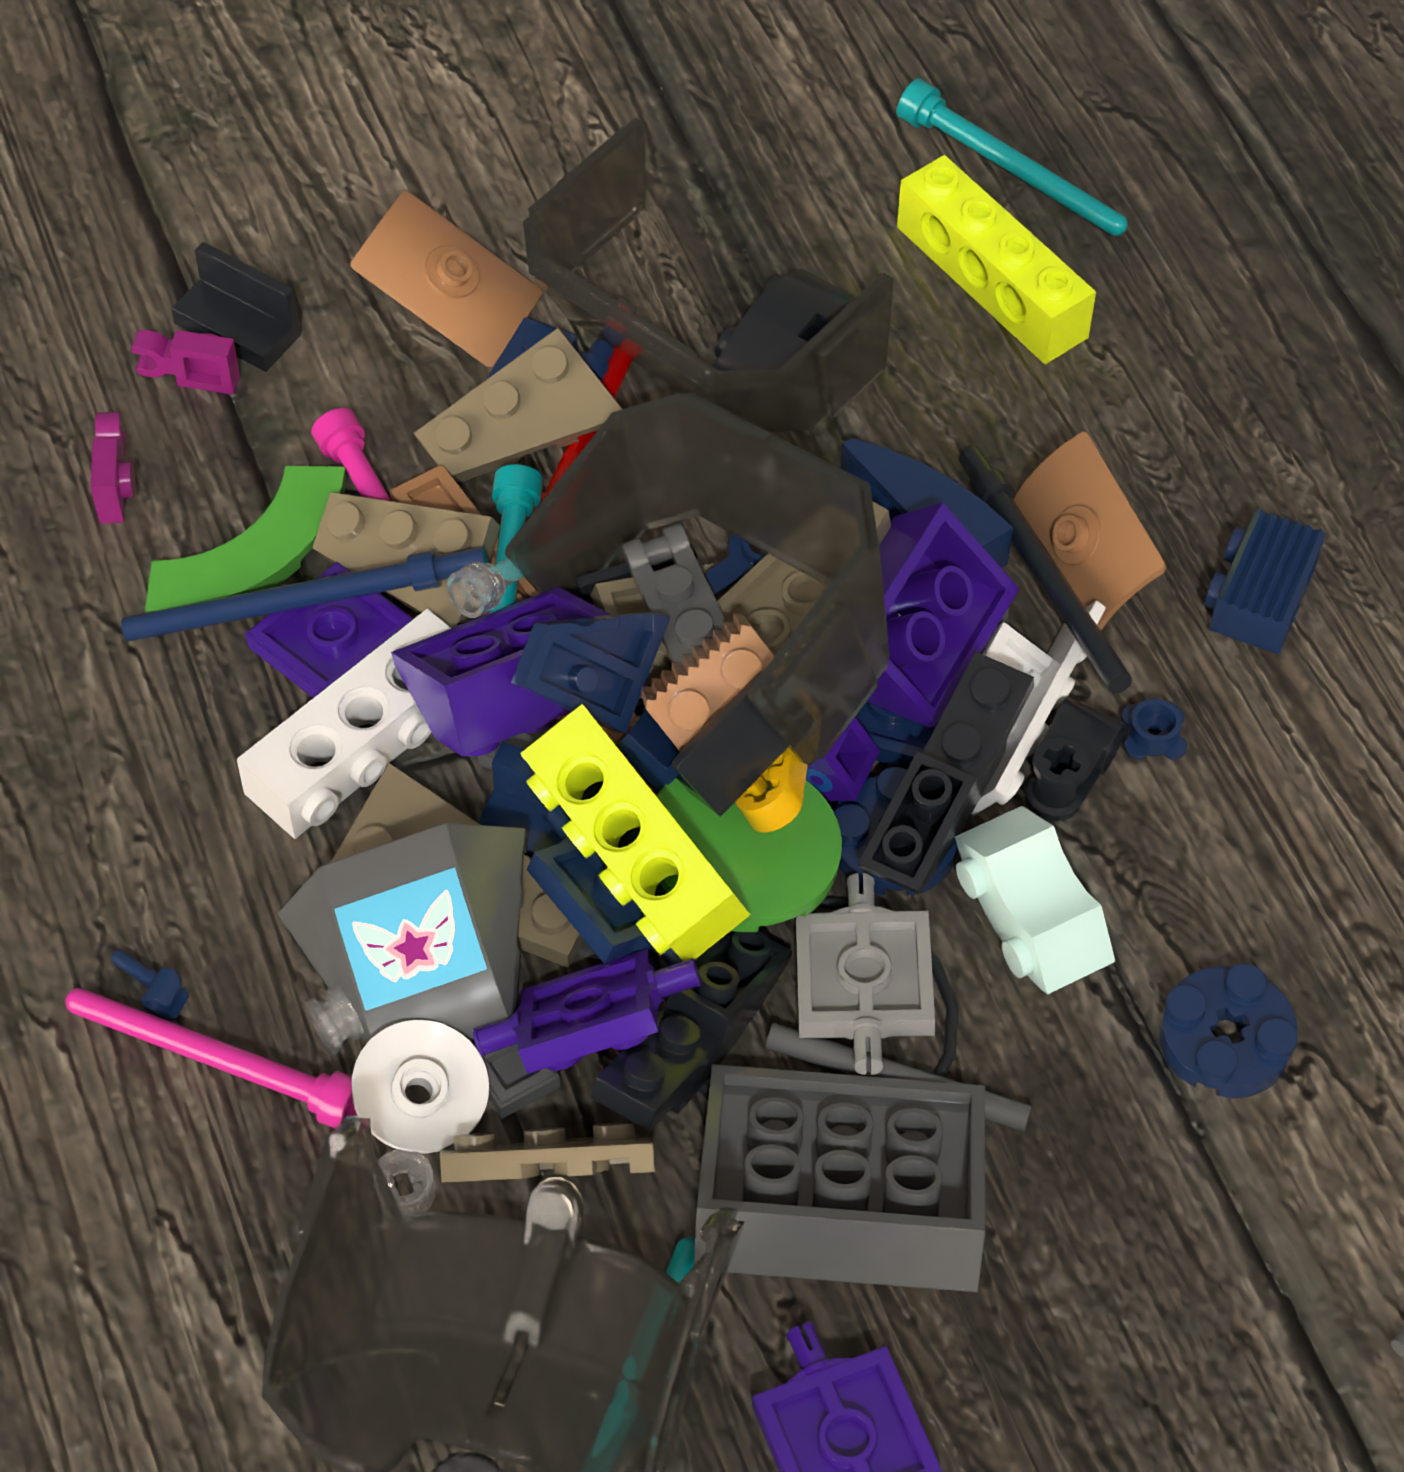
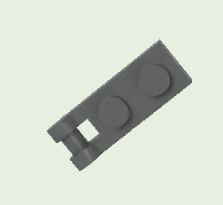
[621,522,726,663]

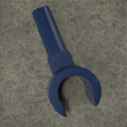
[111,949,189,1021]

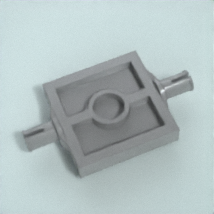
[796,873,935,1075]

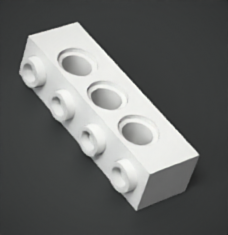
[237,608,451,839]

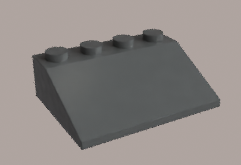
[694,1064,985,1292]

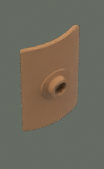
[351,190,543,367]
[1014,432,1166,630]

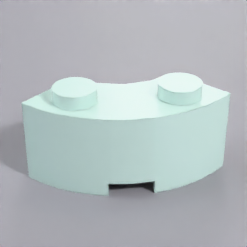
[955,806,1115,994]

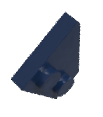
[511,612,670,733]

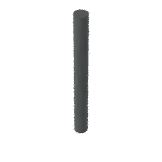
[765,1023,1032,1132]

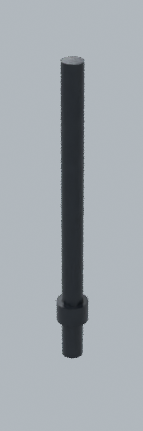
[959,446,1132,693]

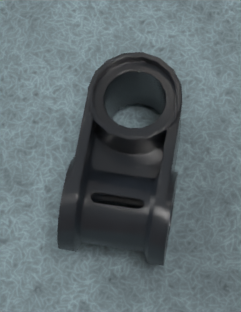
[1025,697,1127,821]

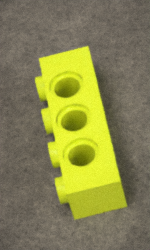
[897,155,1096,365]
[520,704,751,962]

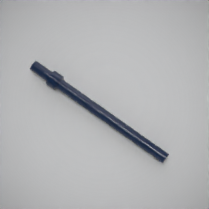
[121,547,489,642]

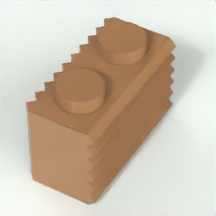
[641,614,787,752]

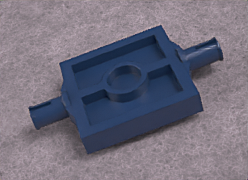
[526,805,698,966]

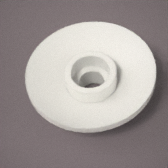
[351,1020,489,1154]

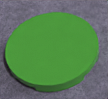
[657,778,842,932]

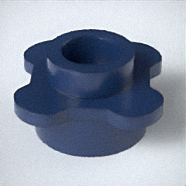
[1121,698,1187,760]

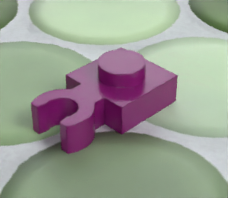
[131,330,240,395]
[90,412,136,524]

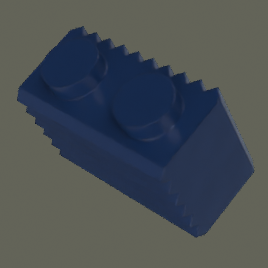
[1204,509,1326,655]

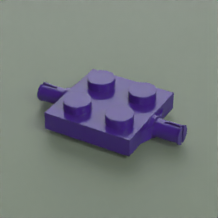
[473,949,702,1074]
[752,1322,943,1472]

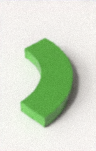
[145,466,347,613]

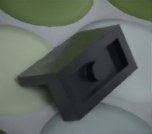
[171,242,301,372]
[672,670,813,817]

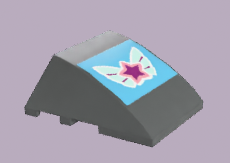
[277,823,528,1044]

